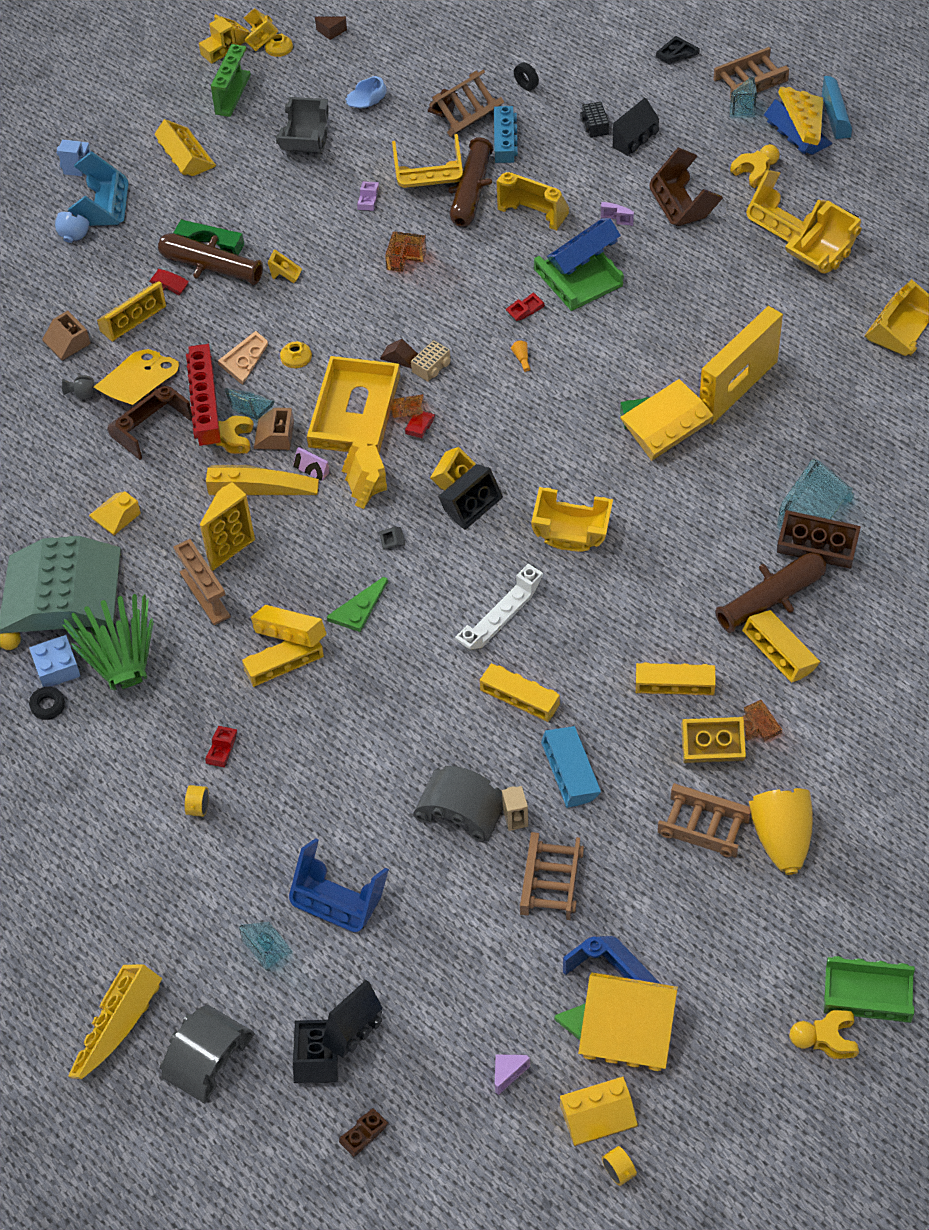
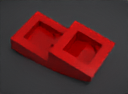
[149,269,189,296]
[505,292,545,321]
[405,410,435,438]
[205,726,237,768]

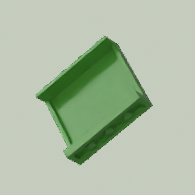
[534,252,624,311]

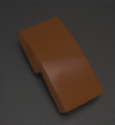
[339,1108,388,1157]

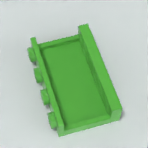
[211,44,251,117]
[824,956,915,1023]

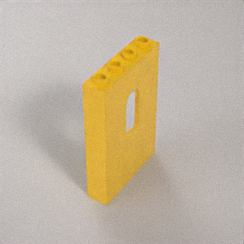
[699,306,783,425]
[307,356,400,453]

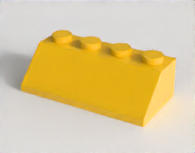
[154,119,216,176]
[97,281,166,342]

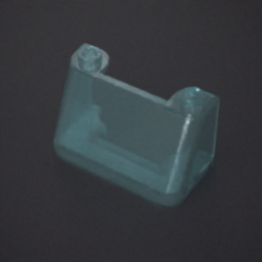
[777,458,854,529]

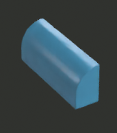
[822,76,852,139]
[541,726,601,808]

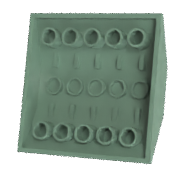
[0,536,121,634]

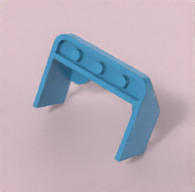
[68,151,129,226]

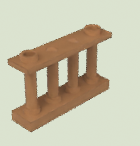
[713,47,789,102]
[429,69,504,137]
[173,539,231,625]
[657,783,751,858]
[520,832,584,920]

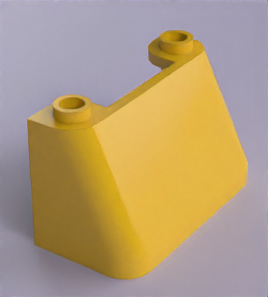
[497,172,569,231]
[864,279,929,356]

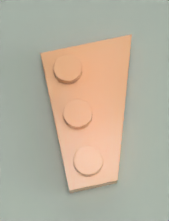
[218,331,268,385]

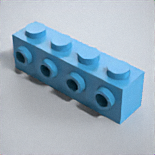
[494,106,518,163]

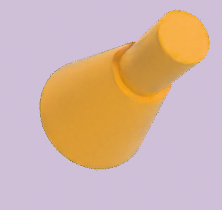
[511,340,530,372]

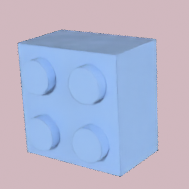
[29,635,81,687]

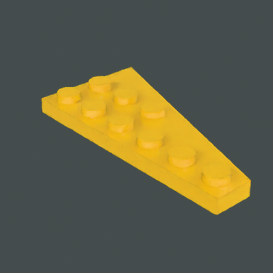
[778,87,823,146]

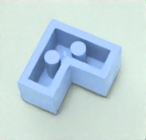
[57,140,91,176]

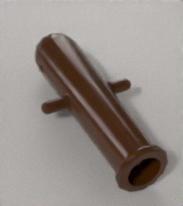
[448,137,494,227]
[158,233,263,286]
[715,552,827,633]

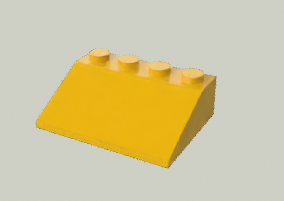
[620,379,713,461]
[200,482,255,571]

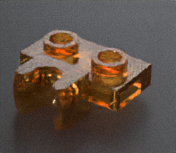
[391,394,425,418]
[741,700,782,741]

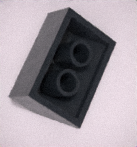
[613,98,659,156]
[438,464,503,530]
[322,980,383,1058]

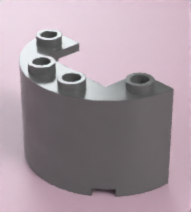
[276,97,329,153]
[413,766,503,841]
[160,1005,255,1103]

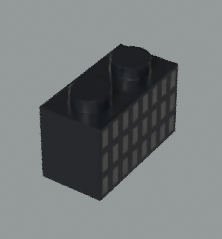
[580,101,609,138]

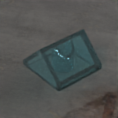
[729,76,757,119]
[225,388,275,420]
[239,922,293,970]

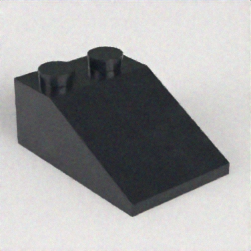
[293,1020,338,1084]

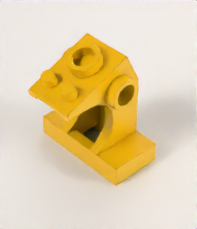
[244,8,278,51]

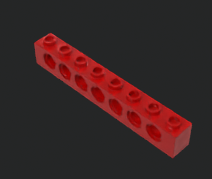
[186,344,221,446]

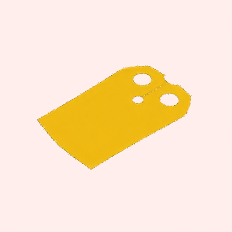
[94,349,179,405]

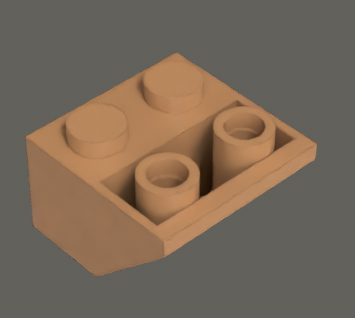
[42,311,91,361]
[254,408,294,450]

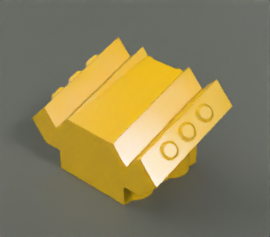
[341,438,387,509]

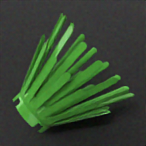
[62,594,153,690]

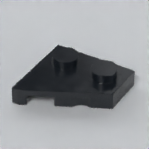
[656,36,700,64]

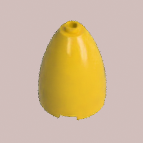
[749,788,813,875]

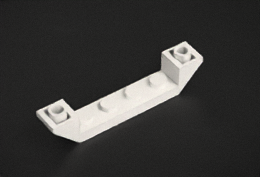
[455,564,543,649]

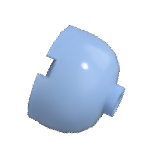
[55,212,89,243]

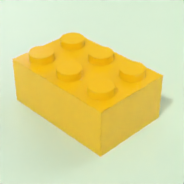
[681,717,746,763]

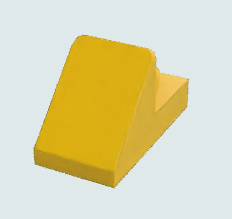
[267,249,302,283]

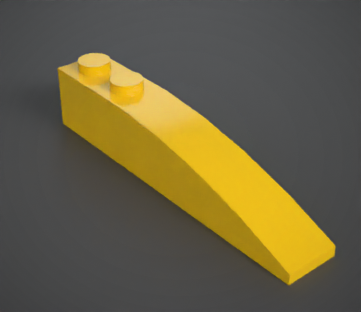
[206,465,319,495]
[68,964,162,1079]

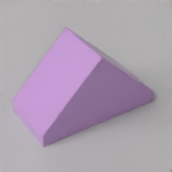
[495,1055,530,1095]

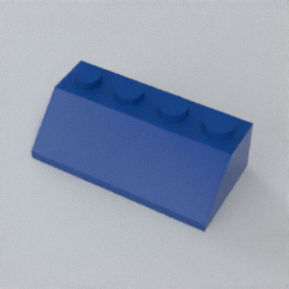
[764,99,832,155]
[546,218,621,275]

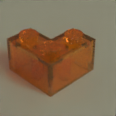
[385,231,427,272]

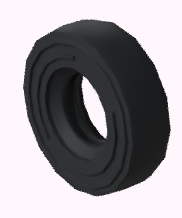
[514,62,539,91]
[29,686,65,720]

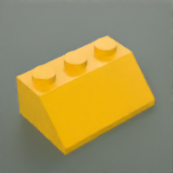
[560,1077,638,1146]

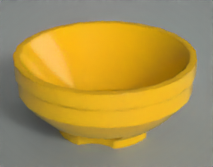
[265,33,293,57]
[280,341,312,368]

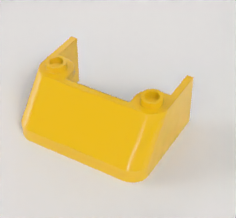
[392,134,463,188]
[746,170,832,242]

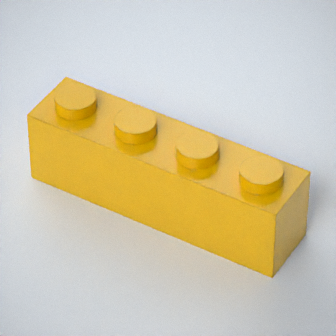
[251,605,327,647]
[242,641,324,687]
[635,662,715,695]
[479,663,560,722]

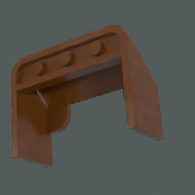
[649,147,723,226]
[107,386,192,460]

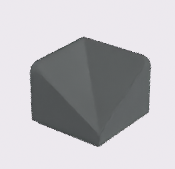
[379,527,405,550]

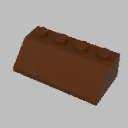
[777,510,861,569]

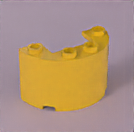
[785,201,862,273]
[531,487,613,552]

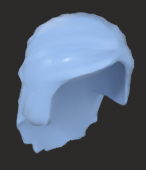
[345,76,387,108]

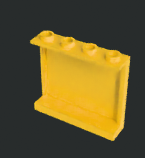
[578,972,678,1071]

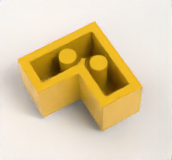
[199,17,236,64]

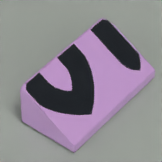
[293,447,330,481]

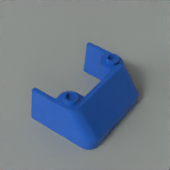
[289,838,389,932]
[563,936,661,984]

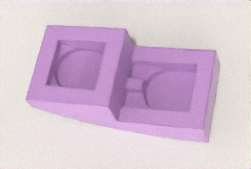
[357,181,379,211]
[601,202,634,226]

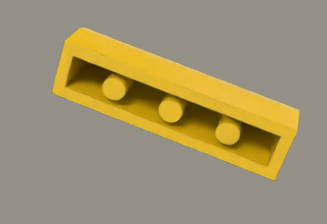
[742,610,820,683]

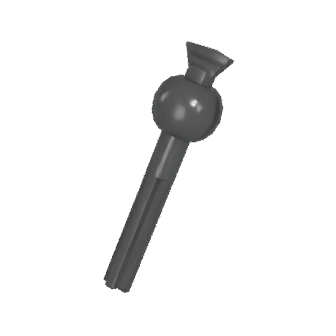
[62,375,155,400]

